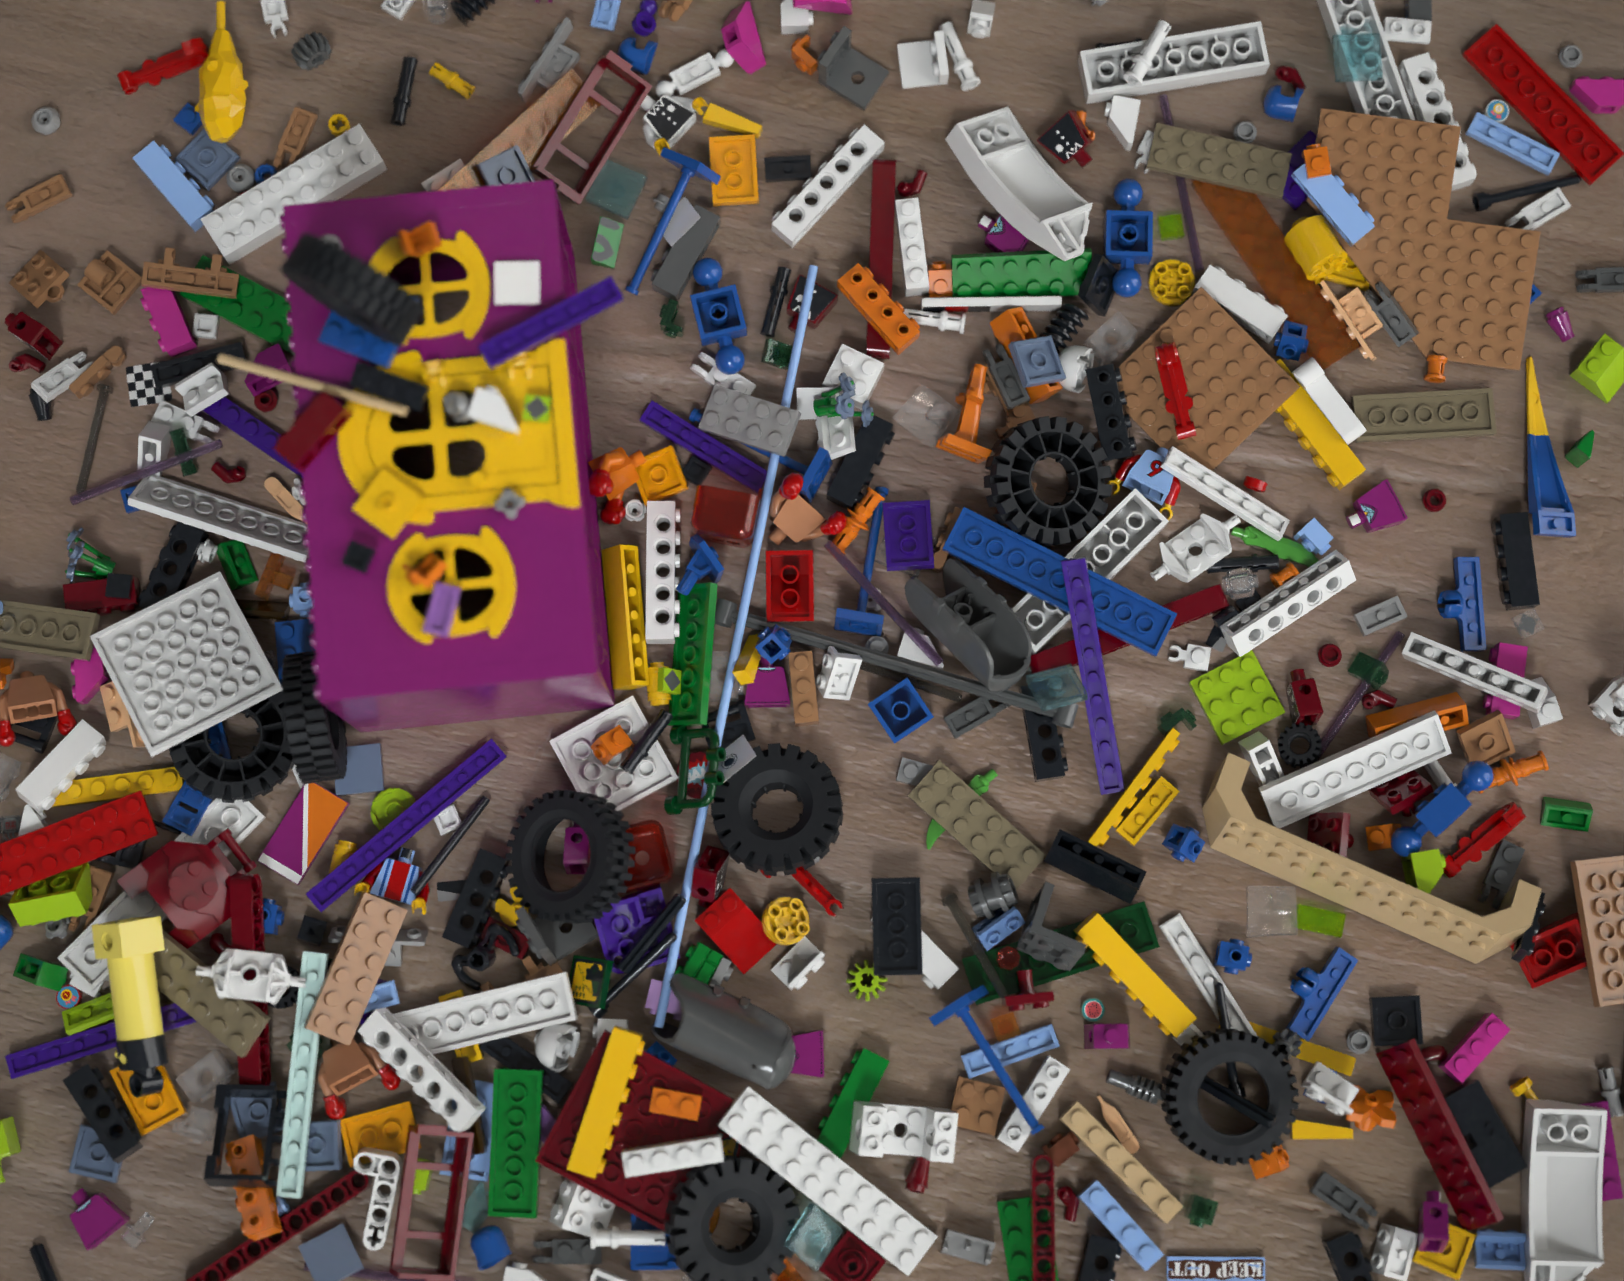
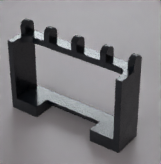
[204,1084,287,1188]

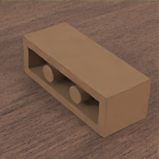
[788,651,819,727]

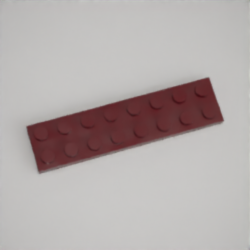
[1376,1039,1504,1231]

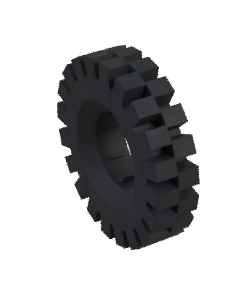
[984,416,1112,547]
[169,691,294,803]
[711,743,843,876]
[664,1155,801,1281]

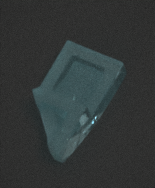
[462,1182,488,1234]

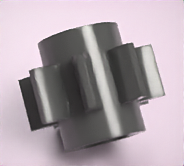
[1272,1028,1303,1061]

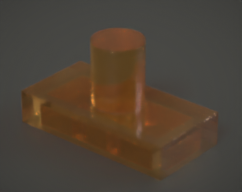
[254,552,294,601]

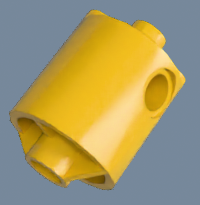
[1284,215,1348,284]

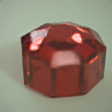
[996,946,1020,970]

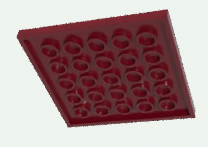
[535,1029,734,1231]

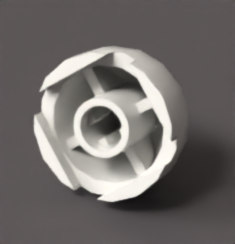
[1059,345,1094,393]
[534,1023,580,1072]

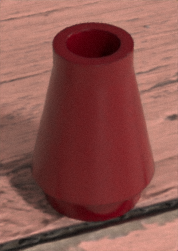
[904,1156,930,1194]

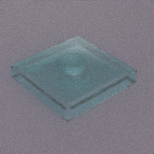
[1332,33,1383,82]
[586,160,647,220]
[1026,664,1088,712]
[784,1203,843,1272]

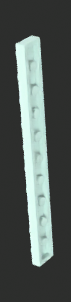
[276,951,329,1199]

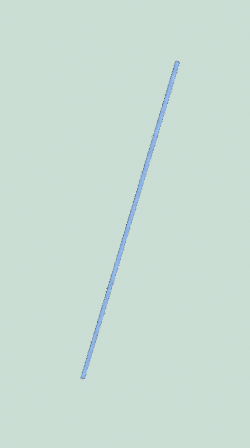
[654,265,818,1028]

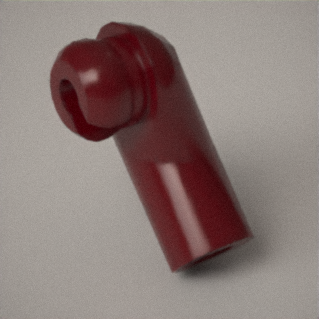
[897,170,928,197]

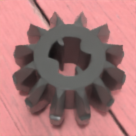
[291,32,332,71]

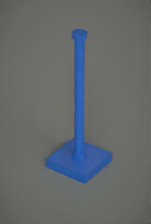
[625,147,721,296]
[689,408,833,504]
[834,487,889,637]
[929,985,1044,1136]

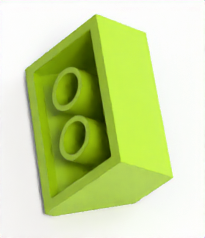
[8,862,93,927]

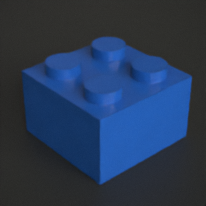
[868,678,934,744]

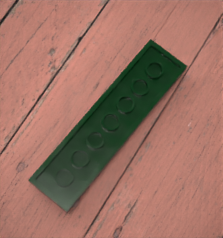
[961,901,1160,1005]

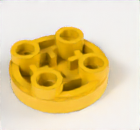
[1148,259,1195,306]
[762,897,810,946]

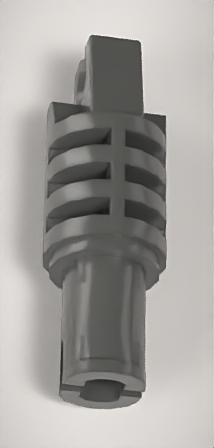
[1106,1069,1165,1105]

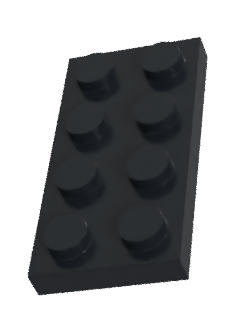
[871,877,923,976]

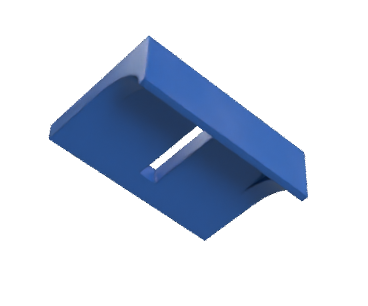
[162,781,212,837]

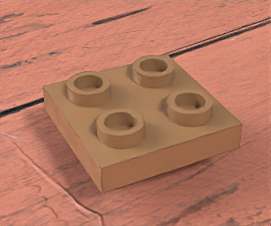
[8,250,70,309]
[77,250,142,315]

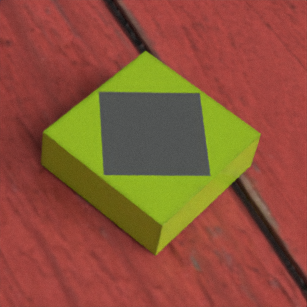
[523,394,552,423]
[657,667,682,695]

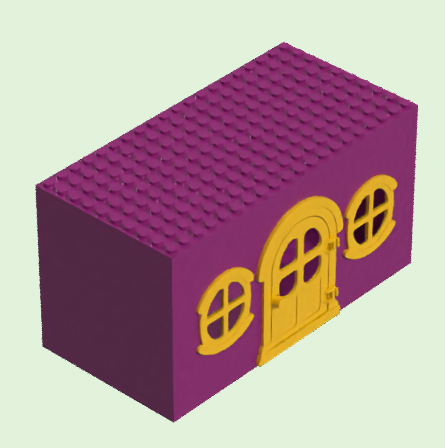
[280,180,615,733]

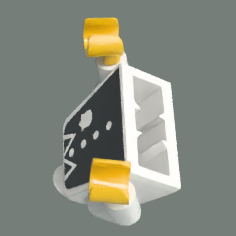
[640,95,709,156]

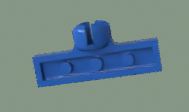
[1437,557,1487,651]
[1286,947,1358,1042]

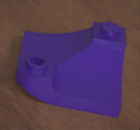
[594,885,680,974]

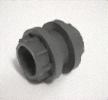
[968,872,1019,919]

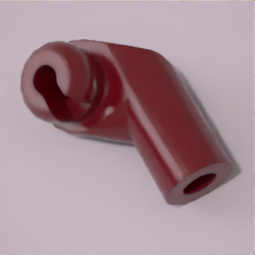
[1275,66,1306,90]
[8,354,46,373]
[211,461,246,484]
[1361,690,1397,709]
[209,933,232,955]
[1421,1044,1448,1065]
[1057,1186,1080,1222]

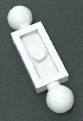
[656,49,734,98]

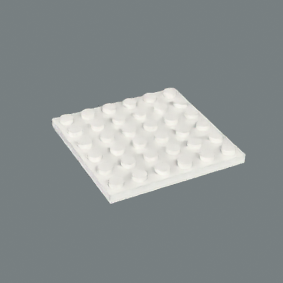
[90,571,283,757]

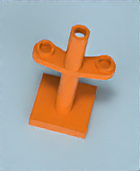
[935,363,992,464]

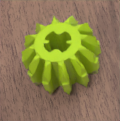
[846,960,887,1001]

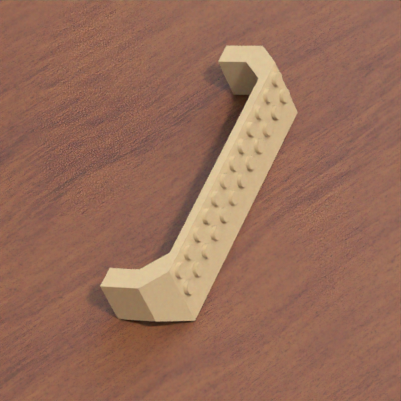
[1202,753,1542,964]

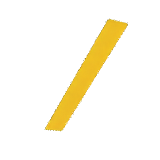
[1218,1021,1356,1076]

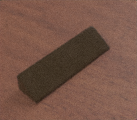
[235,599,290,620]
[452,1055,487,1155]

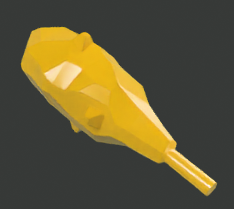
[195,1,248,143]

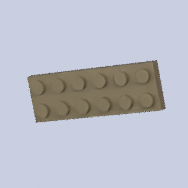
[1146,123,1292,200]
[1351,388,1497,443]
[0,600,100,661]
[907,760,1046,890]
[154,930,270,1058]

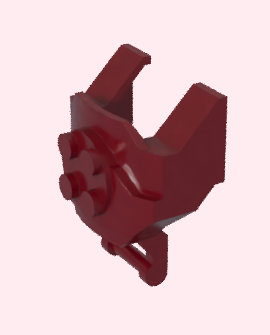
[117,828,258,949]

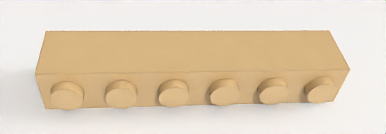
[1058,1101,1184,1224]

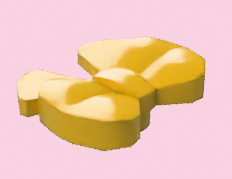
[495,887,529,927]

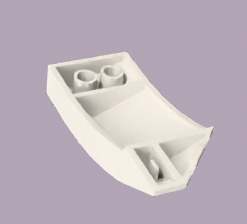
[945,107,1093,261]
[1521,1099,1607,1281]

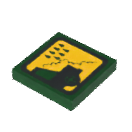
[569,955,613,1009]

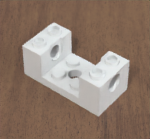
[1589,673,1624,737]
[849,1101,958,1163]

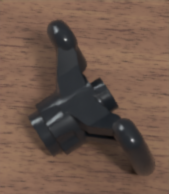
[451,923,520,990]

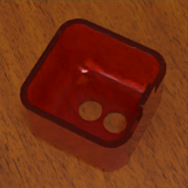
[690,485,763,548]
[618,820,675,894]

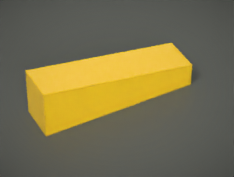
[702,103,762,139]
[732,634,761,685]
[1289,1120,1353,1139]

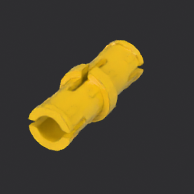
[429,62,475,99]

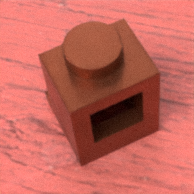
[1040,1131,1080,1168]

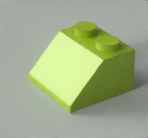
[1569,333,1624,404]
[1400,849,1446,894]

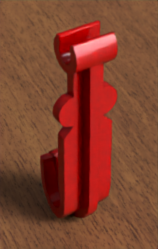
[117,38,209,95]
[1154,342,1197,440]
[1443,802,1526,879]
[760,866,844,917]

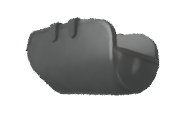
[904,557,1032,692]
[651,973,795,1090]

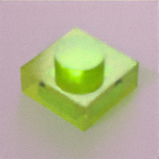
[1157,214,1185,241]

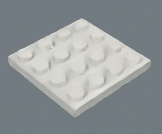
[549,696,678,811]

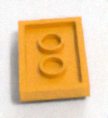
[709,134,759,206]
[110,1065,187,1136]
[341,1101,422,1168]

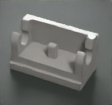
[941,1229,995,1266]

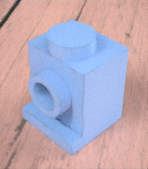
[1293,518,1334,556]

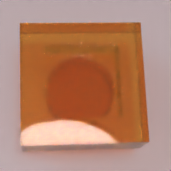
[990,1012,1021,1042]

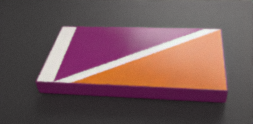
[257,783,350,885]

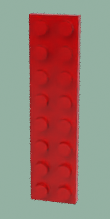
[1462,24,1624,186]
[0,790,159,896]

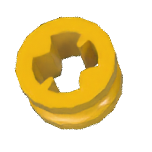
[328,114,350,137]

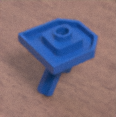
[676,534,724,596]

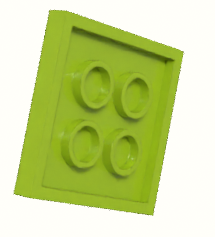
[1189,650,1286,745]

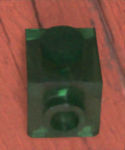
[659,299,684,338]
[761,338,800,370]
[1347,652,1389,690]
[1157,708,1197,735]

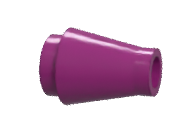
[1546,306,1575,343]

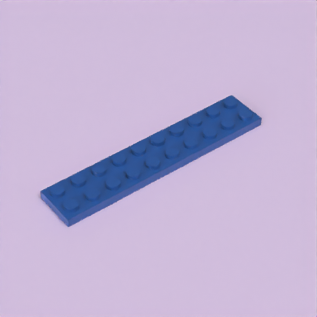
[942,507,1177,657]

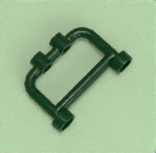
[664,726,726,815]

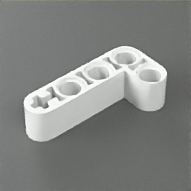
[1292,357,1366,445]
[353,1147,402,1251]

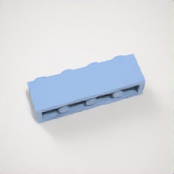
[132,141,215,232]
[1291,163,1375,247]
[1077,1179,1164,1271]

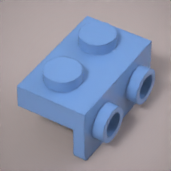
[970,906,1026,951]
[1473,1229,1527,1271]

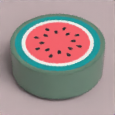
[1080,998,1105,1022]

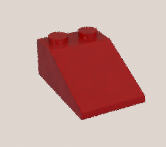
[766,550,814,622]
[695,888,777,974]
[1510,912,1587,989]

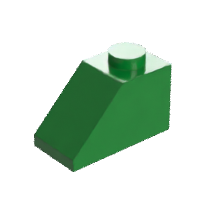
[13,953,68,991]

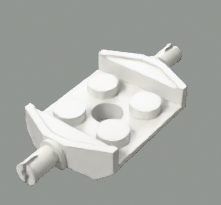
[1150,513,1241,583]
[196,948,306,1005]

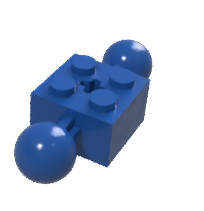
[1103,178,1153,298]
[690,257,747,375]
[1391,760,1494,857]

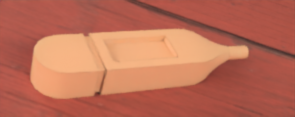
[264,477,307,524]
[1097,1095,1139,1154]

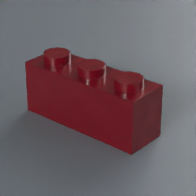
[273,390,353,473]
[63,575,141,616]

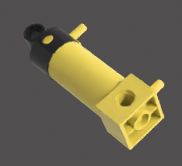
[91,916,168,1098]

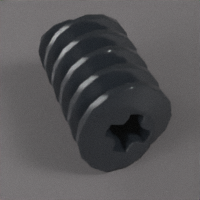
[450,0,495,27]
[1039,303,1089,355]

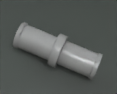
[1598,1066,1624,1118]

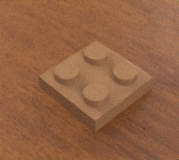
[1456,710,1516,765]
[951,1076,1006,1136]

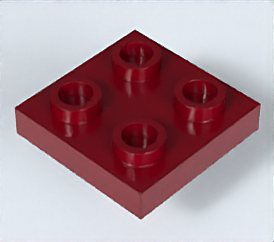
[1369,770,1434,817]
[1307,812,1354,857]
[1002,969,1054,1012]
[818,1230,886,1281]

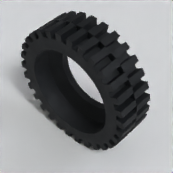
[280,233,424,346]
[282,651,347,784]
[506,790,635,924]
[1160,1028,1299,1166]

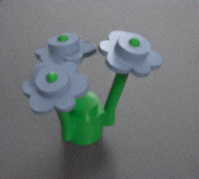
[813,372,874,427]
[65,527,116,584]

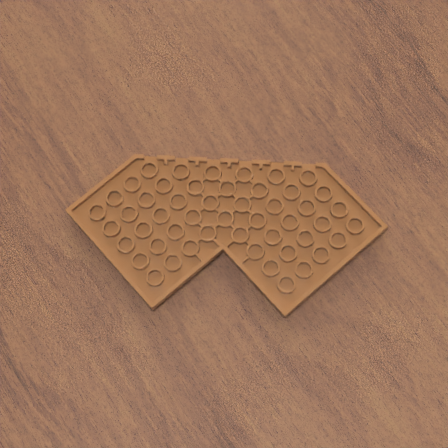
[1307,108,1541,371]

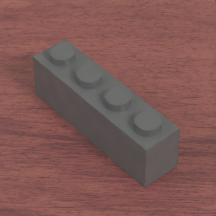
[650,205,721,302]

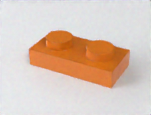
[649,1086,703,1121]

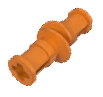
[827,486,885,556]
[1478,750,1549,794]

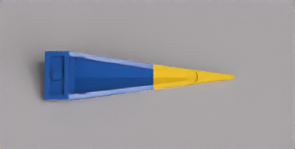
[1526,356,1576,538]

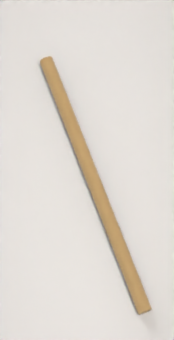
[217,353,408,416]

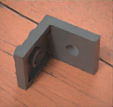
[817,26,889,111]
[1016,882,1086,971]
[515,907,599,966]

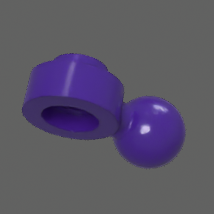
[632,0,658,37]

